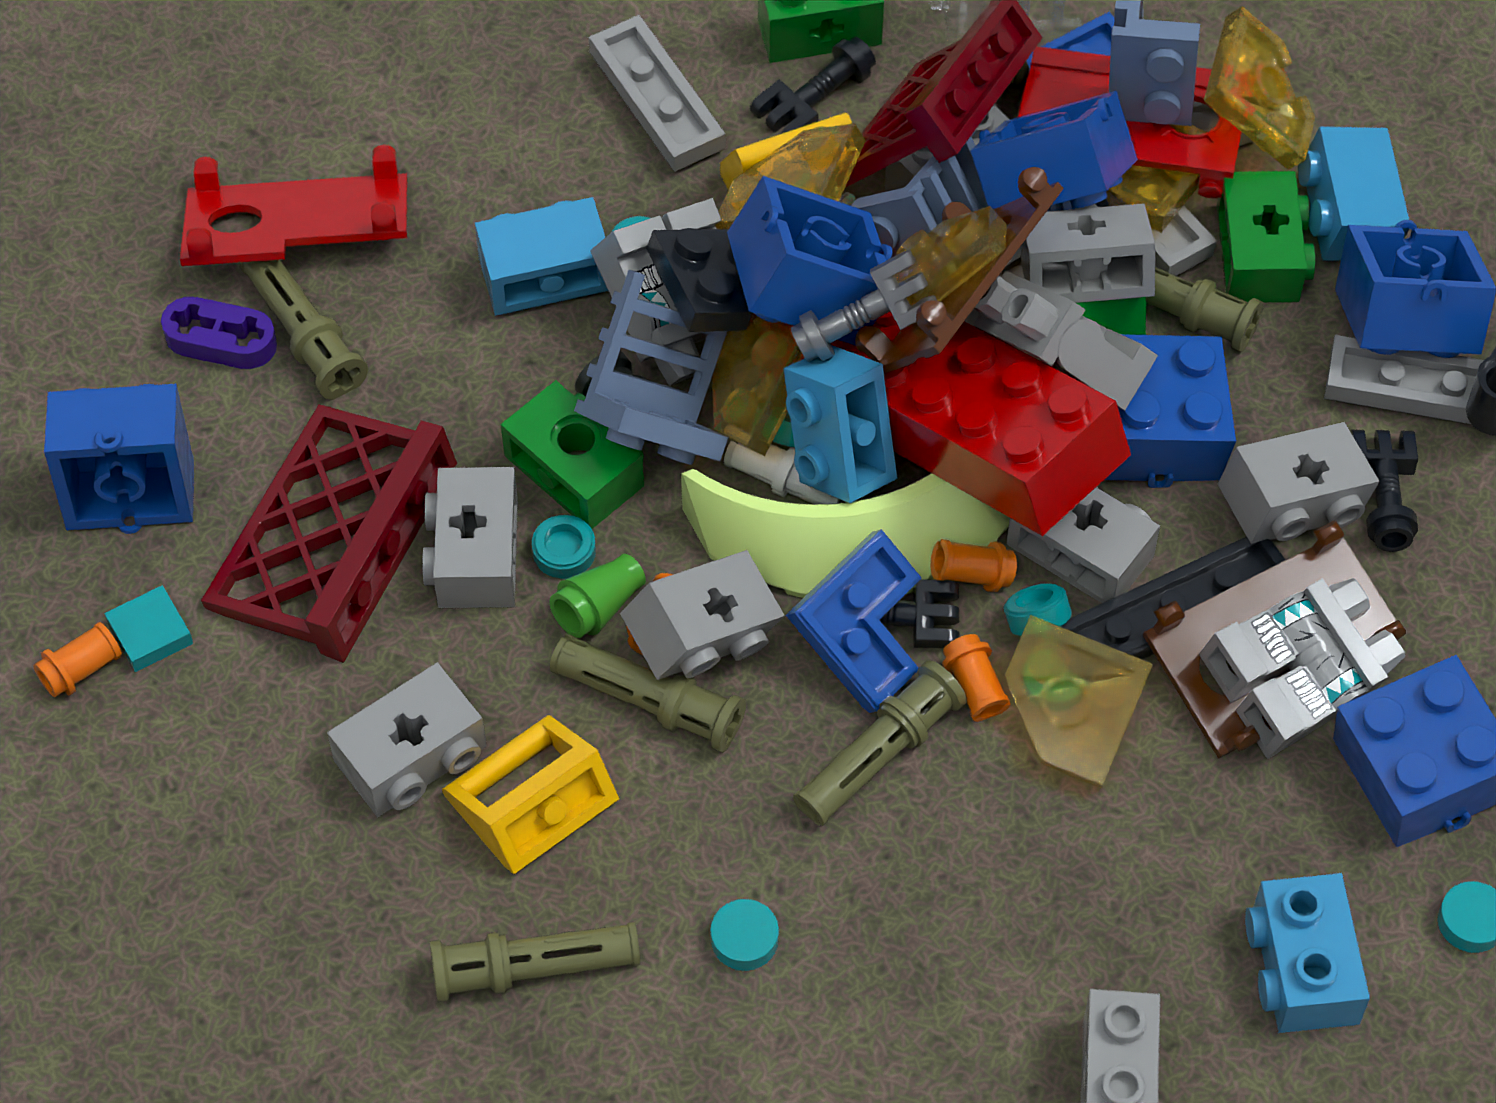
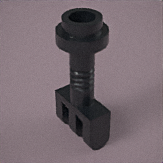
[750,37,876,134]
[1350,429,1418,552]
[880,579,960,648]

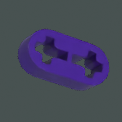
[161,297,277,369]

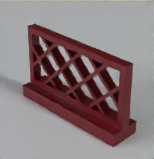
[827,0,1043,192]
[201,404,457,663]

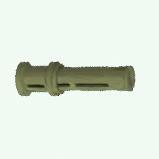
[239,260,368,400]
[1146,267,1263,352]
[550,633,746,753]
[793,660,967,826]
[430,922,640,1002]

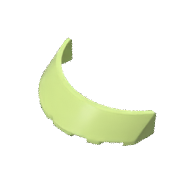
[681,469,1010,598]

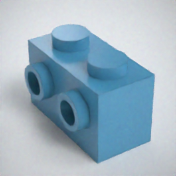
[1298,127,1410,261]
[475,197,609,316]
[783,345,897,503]
[1245,873,1370,1033]

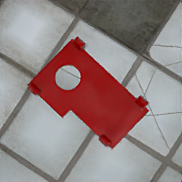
[1018,46,1252,199]
[180,145,408,266]

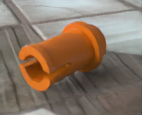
[930,539,1017,592]
[33,622,122,697]
[942,634,1011,722]

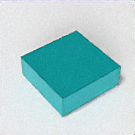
[104,585,193,672]

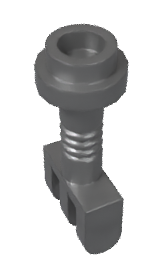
[791,250,937,362]

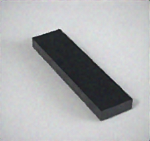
[1044,536,1285,686]

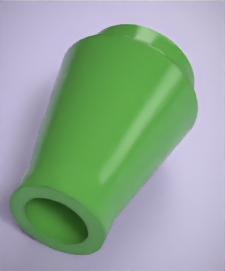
[550,554,646,638]

